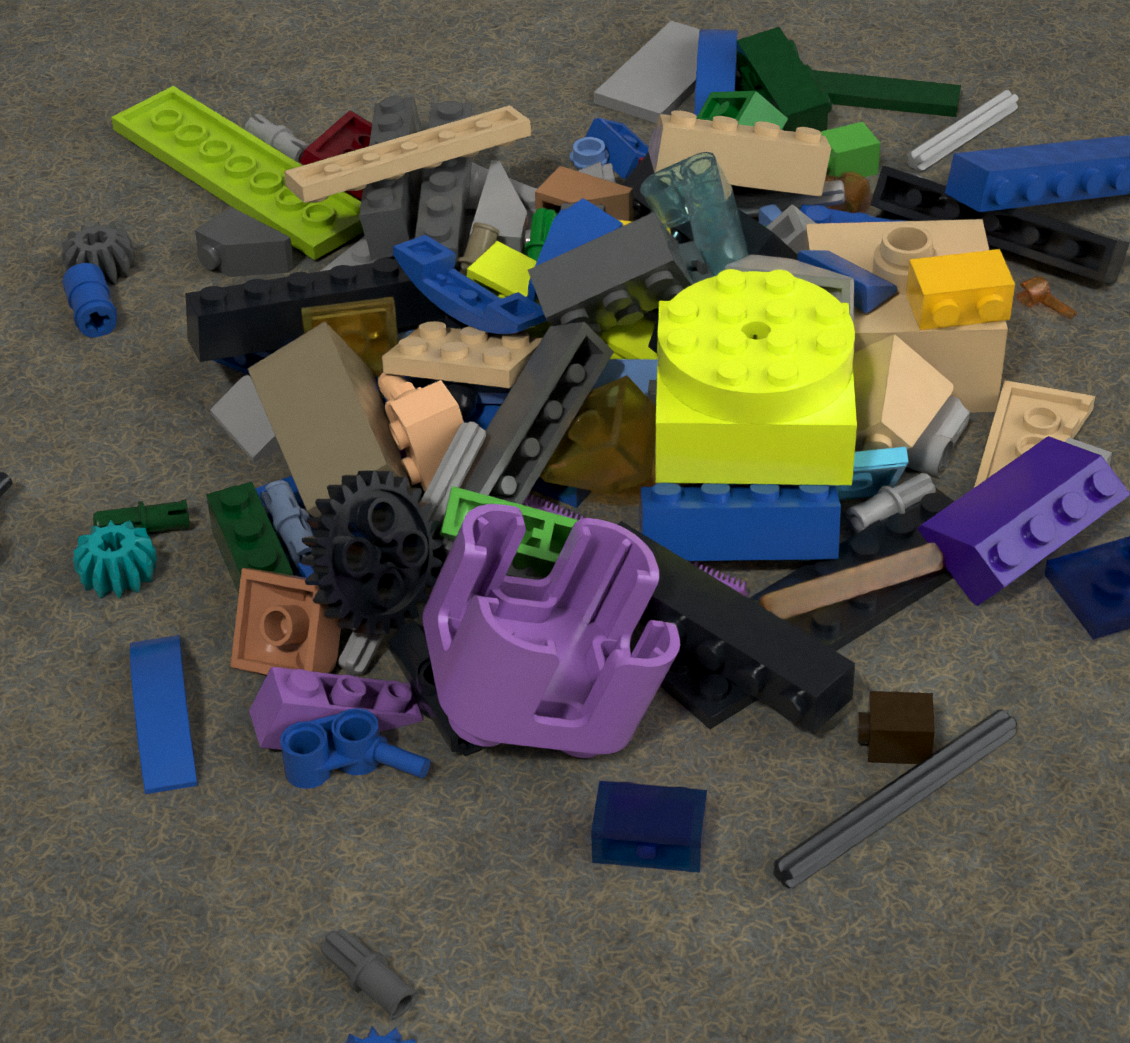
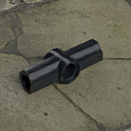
[389,621,483,756]

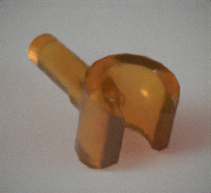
[1017,277,1077,320]

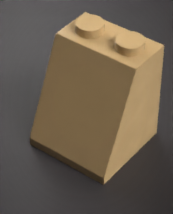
[853,334,954,452]

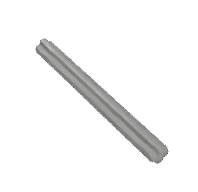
[338,421,486,675]

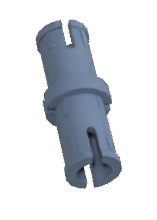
[261,480,314,568]

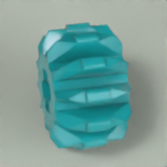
[73,520,157,599]

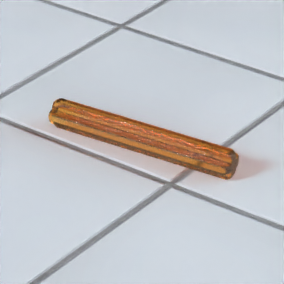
[760,543,944,619]

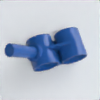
[280,708,430,789]

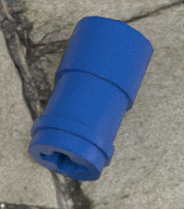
[62,263,117,338]

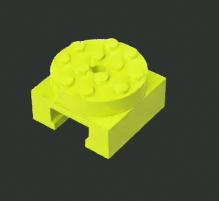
[655,269,857,485]

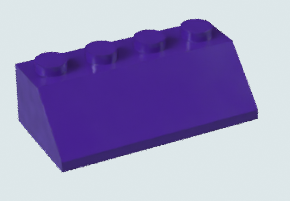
[917,436,1130,606]

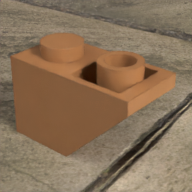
[535,166,633,222]

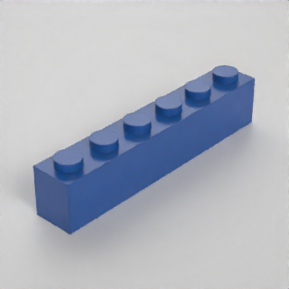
[945,135,1130,212]

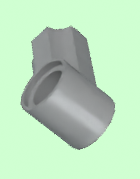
[907,396,970,478]

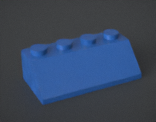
[639,483,841,561]

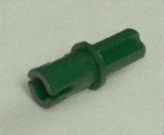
[93,499,190,534]

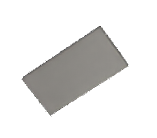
[594,21,700,123]

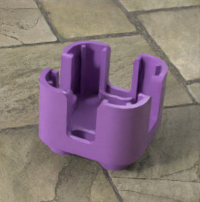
[422,504,680,758]

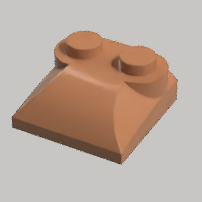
[230,568,341,675]

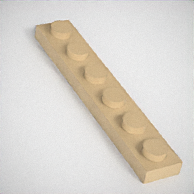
[284,105,531,203]

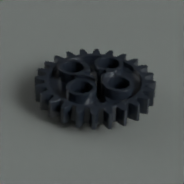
[301,470,443,634]

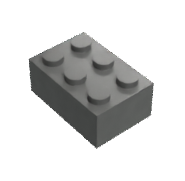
[528,212,693,337]

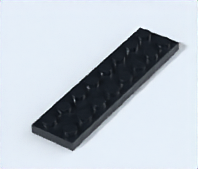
[660,488,955,730]

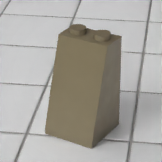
[248,322,411,517]

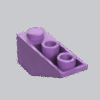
[249,667,423,750]

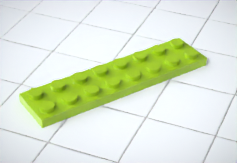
[111,86,364,260]

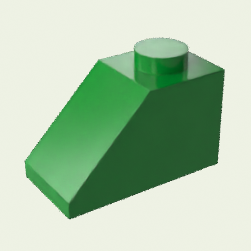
[696,91,788,130]

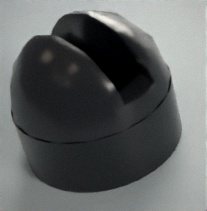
[446,383,478,421]

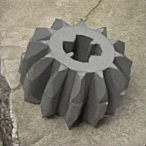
[62,222,135,285]

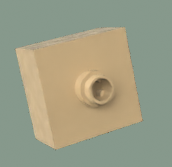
[805,219,1008,412]

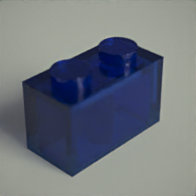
[591,781,707,873]

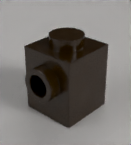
[857,691,935,764]

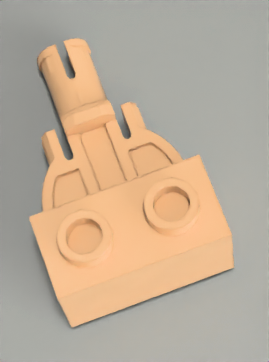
[378,373,464,492]

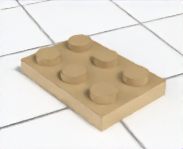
[382,321,542,388]

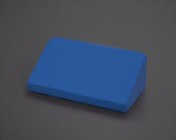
[585,118,649,179]
[798,250,897,313]

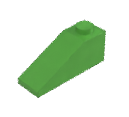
[440,486,578,577]

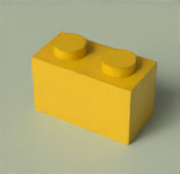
[906,249,1015,330]

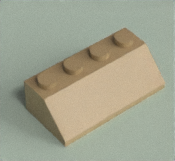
[648,111,831,197]

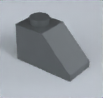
[195,207,294,277]

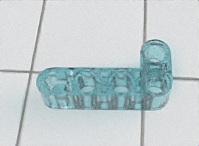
[640,152,749,277]

